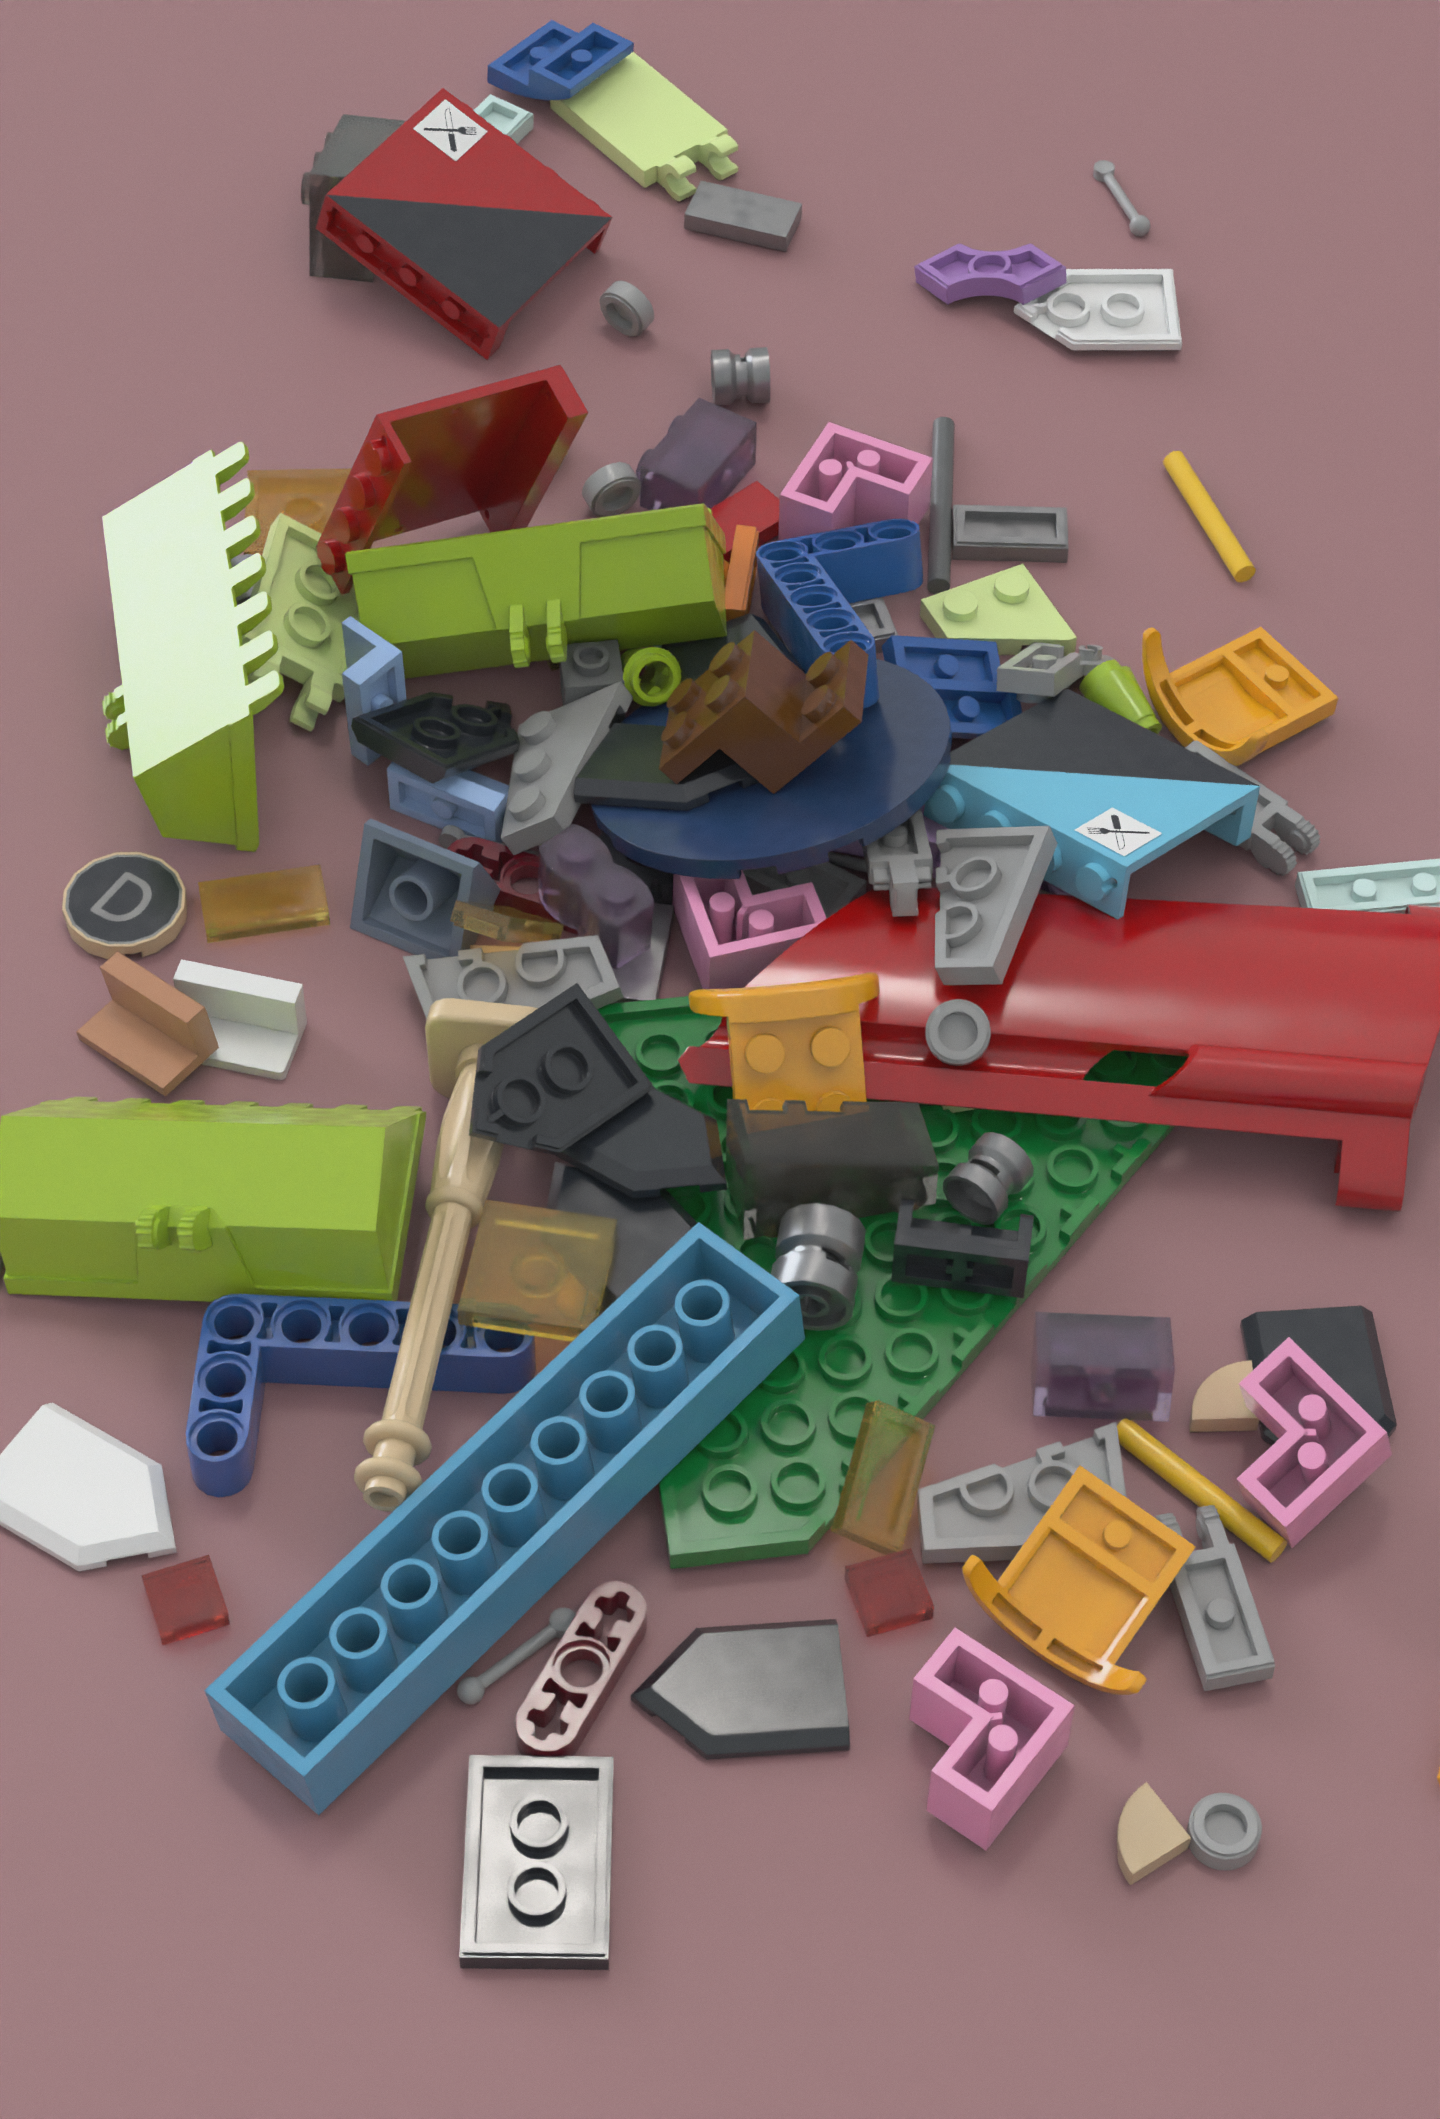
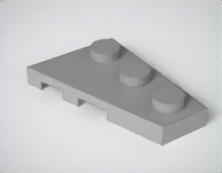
[403,935,624,1019]

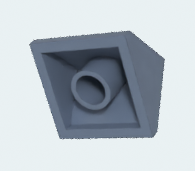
[350,818,501,959]

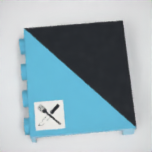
[923,688,1260,920]

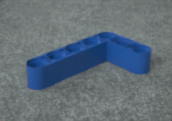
[756,519,924,709]
[186,1294,536,1497]

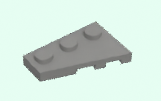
[501,681,633,855]
[935,826,1058,985]
[917,1422,1127,1564]

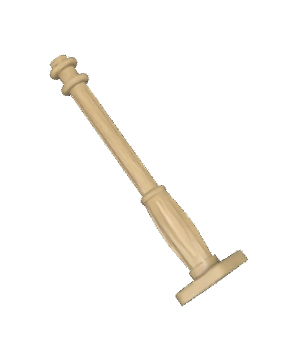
[354,998,538,1511]

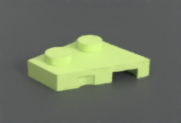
[920,564,1077,656]

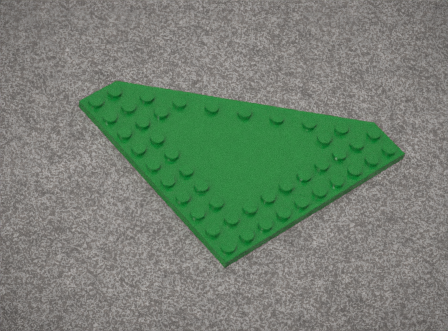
[597,996,1188,1569]

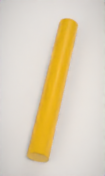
[1163,451,1256,582]
[1117,1417,1288,1563]

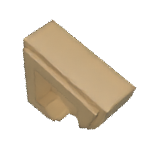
[1189,1360,1259,1432]
[1117,1782,1191,1886]

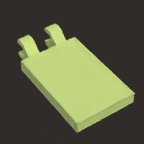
[550,52,738,202]
[242,513,360,732]

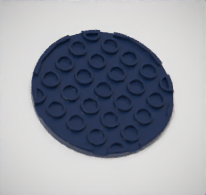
[591,654,953,879]

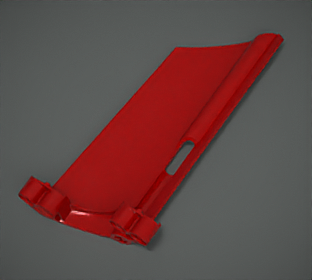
[678,888,1440,1212]

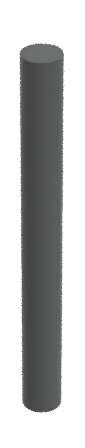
[927,417,955,594]

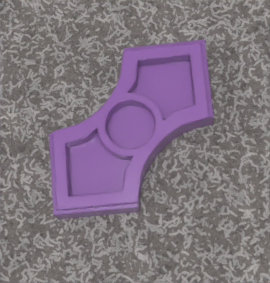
[914,243,1067,305]

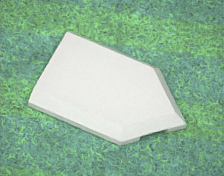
[1014,269,1182,351]
[0,1403,177,1571]

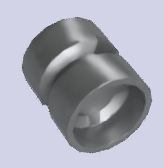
[771,1203,866,1331]

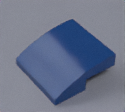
[487,20,634,100]
[881,635,1022,739]

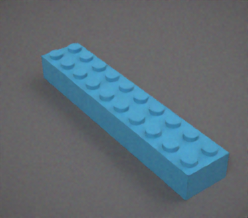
[204,1222,805,1815]

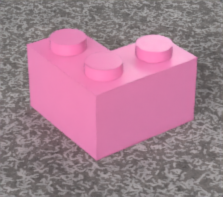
[778,422,933,541]
[673,870,827,989]
[1237,1337,1392,1548]
[909,1628,1075,1850]

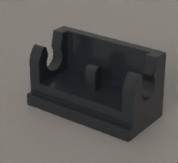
[891,1199,1034,1298]

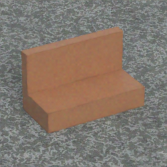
[76,951,219,1097]

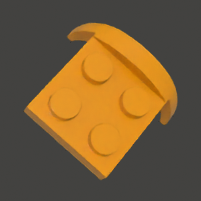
[1142,626,1338,767]
[689,972,880,1153]
[962,1465,1196,1695]

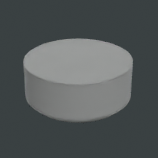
[599,281,654,336]
[582,462,642,517]
[925,999,991,1066]
[1187,1793,1262,1871]

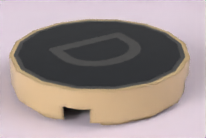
[62,852,187,959]

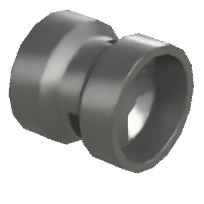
[710,347,771,405]
[943,1132,1034,1225]

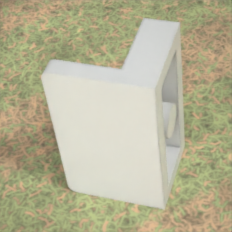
[173,959,307,1080]

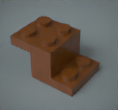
[659,630,869,794]

